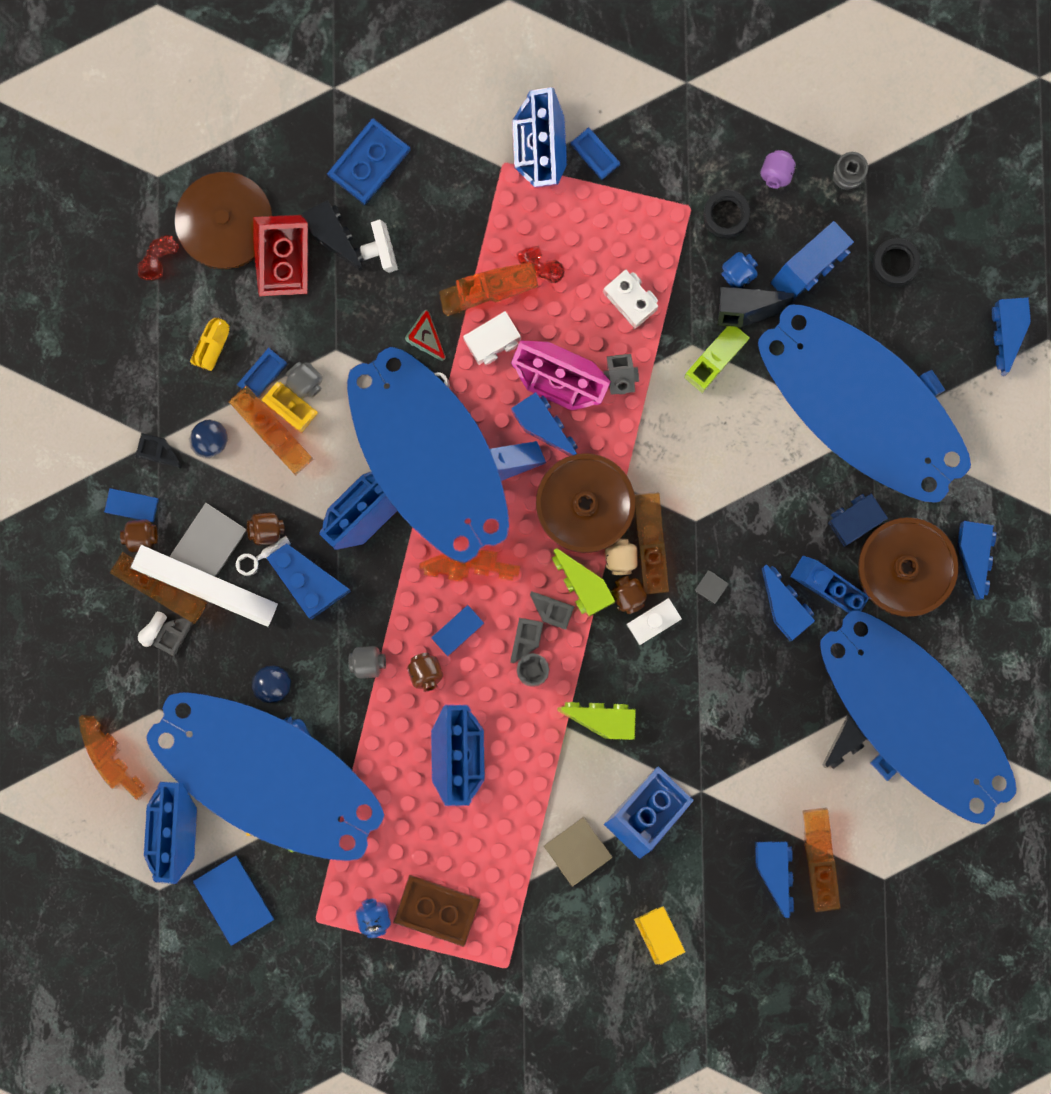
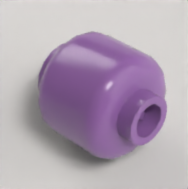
[761,150,796,188]

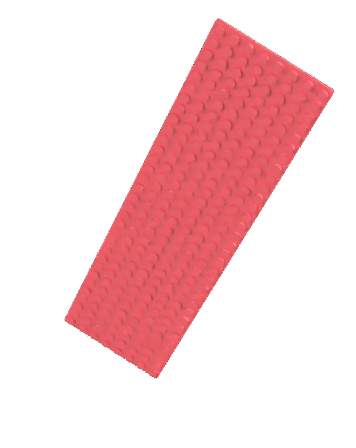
[316,163,691,968]

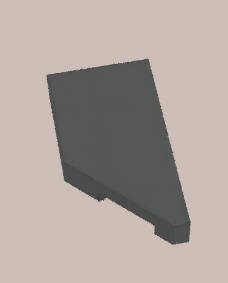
[530,591,574,630]
[152,615,196,657]
[510,618,543,663]

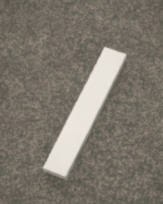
[131,545,278,627]

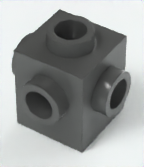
[603,354,639,395]

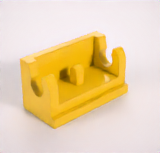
[261,382,318,434]
[634,906,685,965]

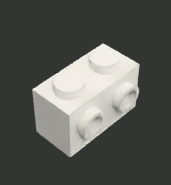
[603,270,658,329]
[463,311,521,365]

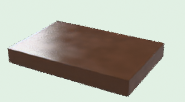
[393,875,480,947]

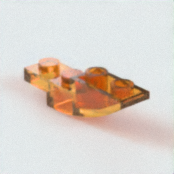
[439,263,538,316]
[228,385,314,476]
[635,492,669,594]
[419,550,520,582]
[110,552,208,624]
[79,715,147,800]
[802,807,840,912]

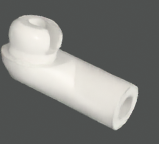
[138,612,167,647]

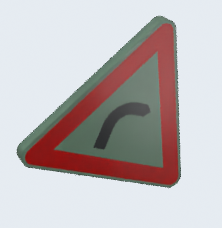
[405,310,446,361]

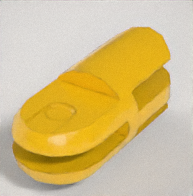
[190,318,229,371]

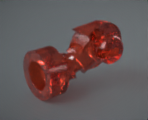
[137,235,178,280]
[516,246,565,283]

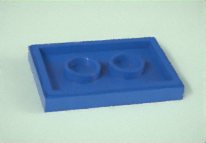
[327,118,411,205]
[193,855,274,946]

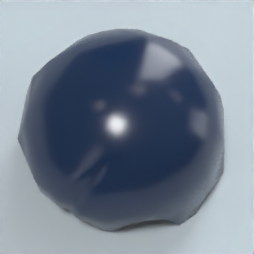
[189,419,228,459]
[251,665,291,703]

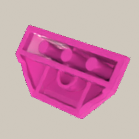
[511,341,611,410]

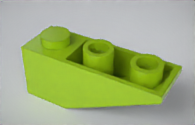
[684,326,750,394]
[552,548,615,617]
[558,702,635,740]

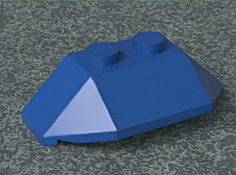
[513,87,567,188]
[319,472,397,550]
[431,705,485,806]
[144,782,197,884]

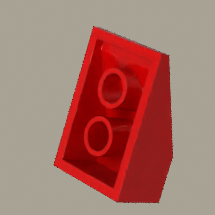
[253,215,308,296]

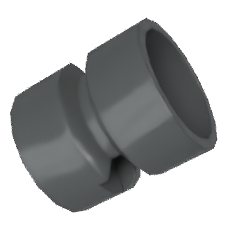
[833,151,868,190]
[517,653,549,687]

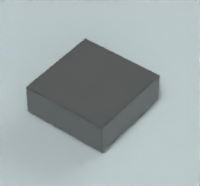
[694,570,728,605]

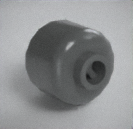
[286,362,322,398]
[349,646,386,679]

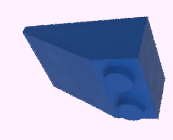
[604,767,694,859]

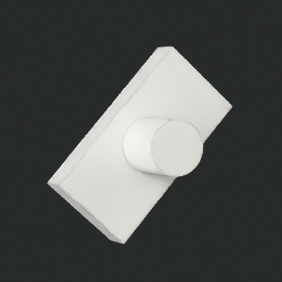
[360,220,398,272]
[627,598,682,645]

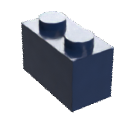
[828,494,888,547]

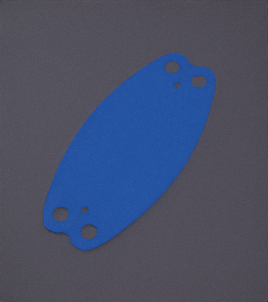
[758,305,971,502]
[347,347,509,563]
[820,611,1017,824]
[146,693,384,861]

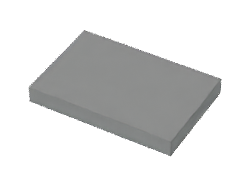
[170,503,247,577]

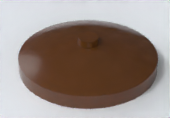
[175,172,273,270]
[536,453,635,553]
[858,518,958,617]

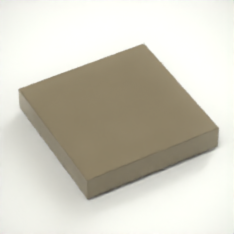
[543,817,613,887]

